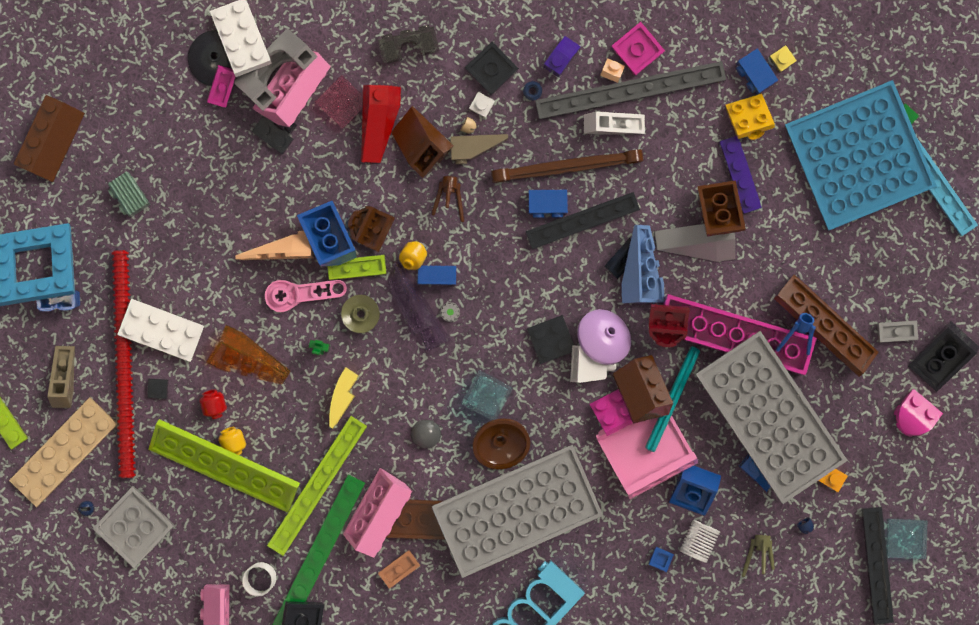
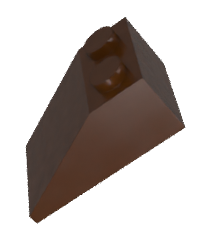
[697,180,746,237]

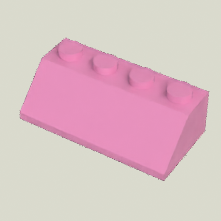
[253,51,331,127]
[343,468,412,557]
[200,584,229,625]

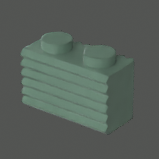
[108,171,151,217]

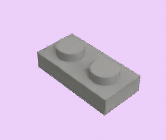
[877,320,918,342]

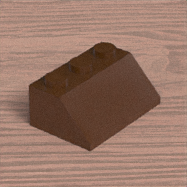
[613,355,673,424]

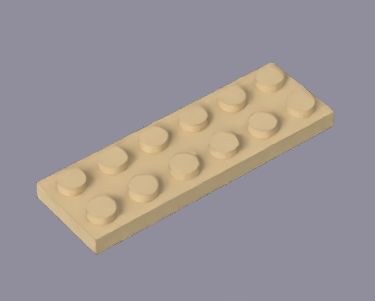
[9,397,118,507]

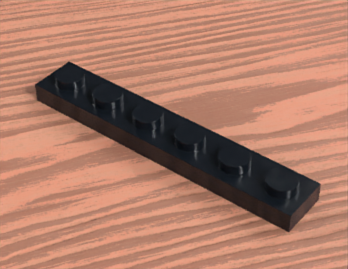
[526,192,640,249]
[861,507,894,624]

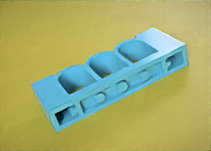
[491,560,585,625]

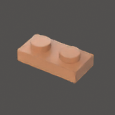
[378,550,420,589]

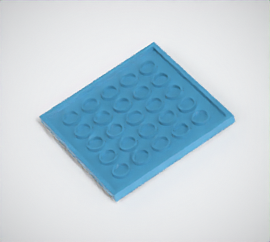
[785,80,937,231]

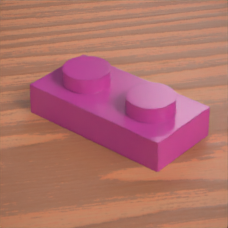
[207,65,235,108]

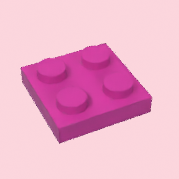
[611,22,665,76]
[590,389,633,436]

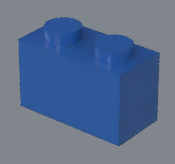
[736,48,778,95]
[528,190,568,218]

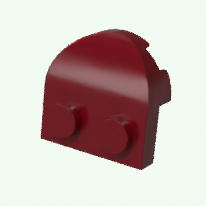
[648,304,690,347]

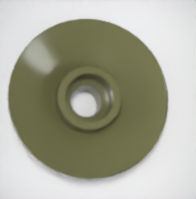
[341,295,380,333]

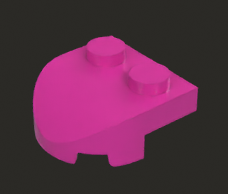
[894,389,943,437]

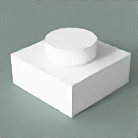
[469,92,495,118]

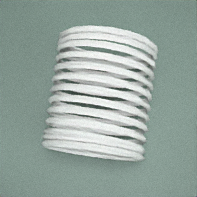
[679,520,720,563]
[242,562,276,596]

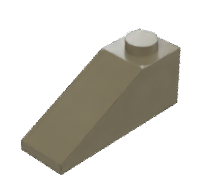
[451,134,508,165]
[48,346,75,408]

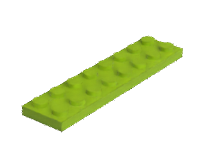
[148,419,300,513]

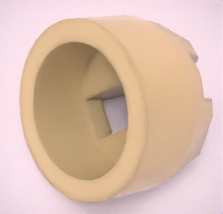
[461,117,477,134]

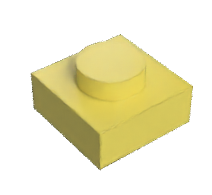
[770,45,797,72]

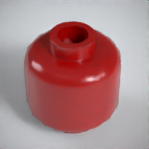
[199,389,227,419]

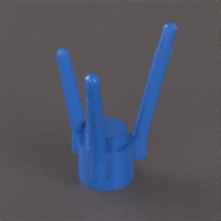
[776,313,816,355]

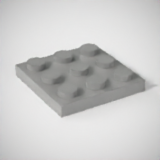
[92,486,175,568]

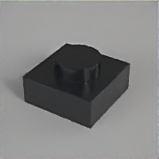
[147,378,169,399]

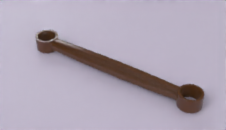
[491,149,644,183]

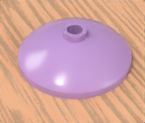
[577,309,631,365]

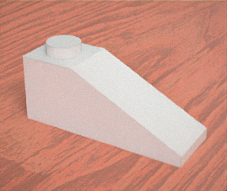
[584,112,645,135]

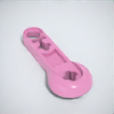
[265,280,347,312]

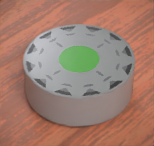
[441,302,460,322]

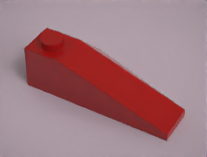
[361,85,401,163]

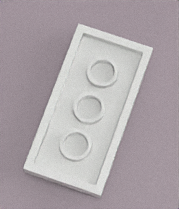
[210,0,272,77]
[117,299,204,362]

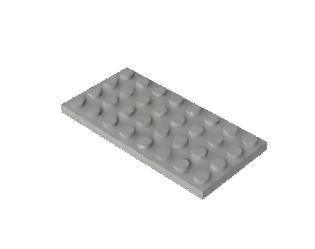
[695,331,848,504]
[431,445,603,578]

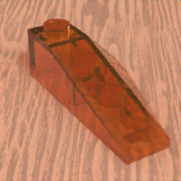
[206,325,290,384]

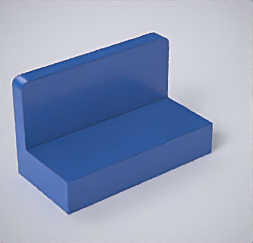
[417,265,456,285]

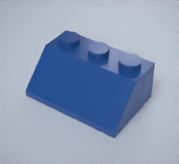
[297,201,357,267]

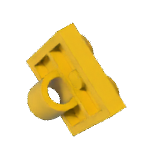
[726,94,775,140]

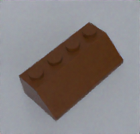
[14,95,85,182]

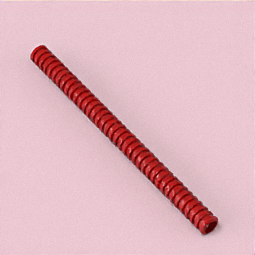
[112,250,136,478]

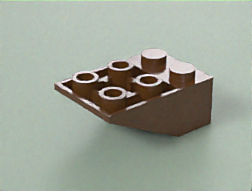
[391,106,454,178]

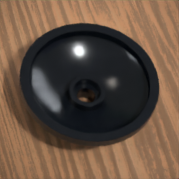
[188,30,239,86]

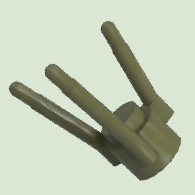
[742,535,775,577]

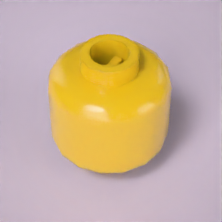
[399,241,427,270]
[218,427,246,455]

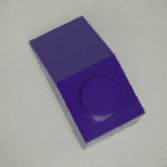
[544,36,581,78]

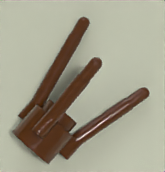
[431,176,464,223]

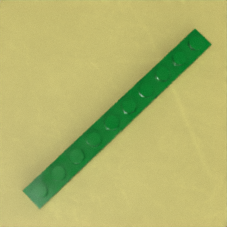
[272,474,365,625]

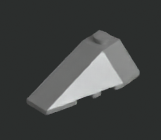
[655,224,735,262]

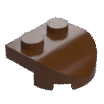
[348,206,395,252]

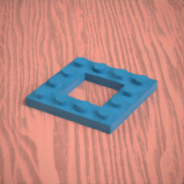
[0,223,75,306]

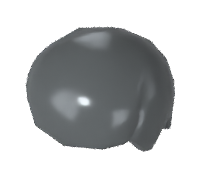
[410,420,441,449]

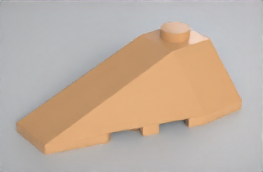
[236,231,314,260]

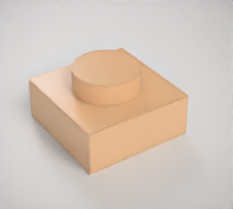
[600,58,625,83]

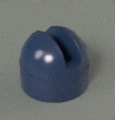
[78,501,95,516]
[797,517,814,534]

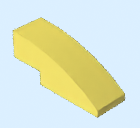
[329,367,359,428]

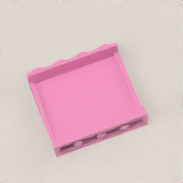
[596,415,698,499]

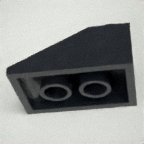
[908,321,979,392]

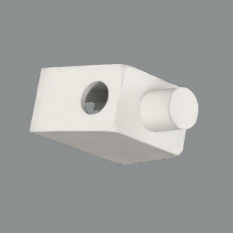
[570,345,616,383]

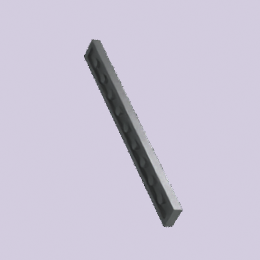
[535,61,726,120]

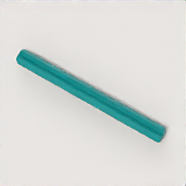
[645,346,700,452]

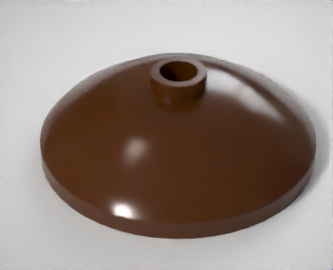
[472,418,530,469]

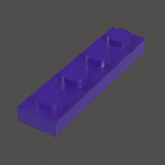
[719,136,762,214]

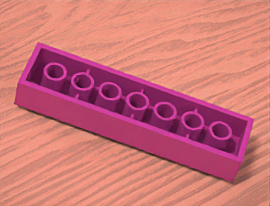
[663,294,817,375]

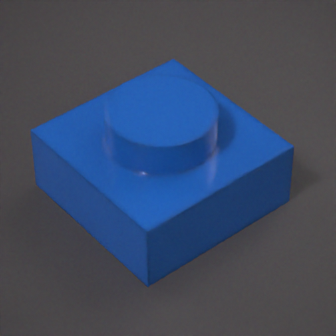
[648,546,674,572]

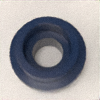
[523,81,542,101]

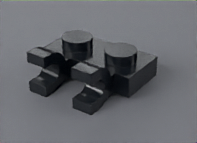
[251,116,297,154]

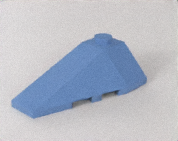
[622,225,665,304]

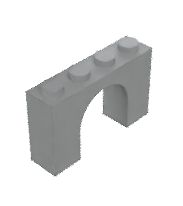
[234,28,318,111]

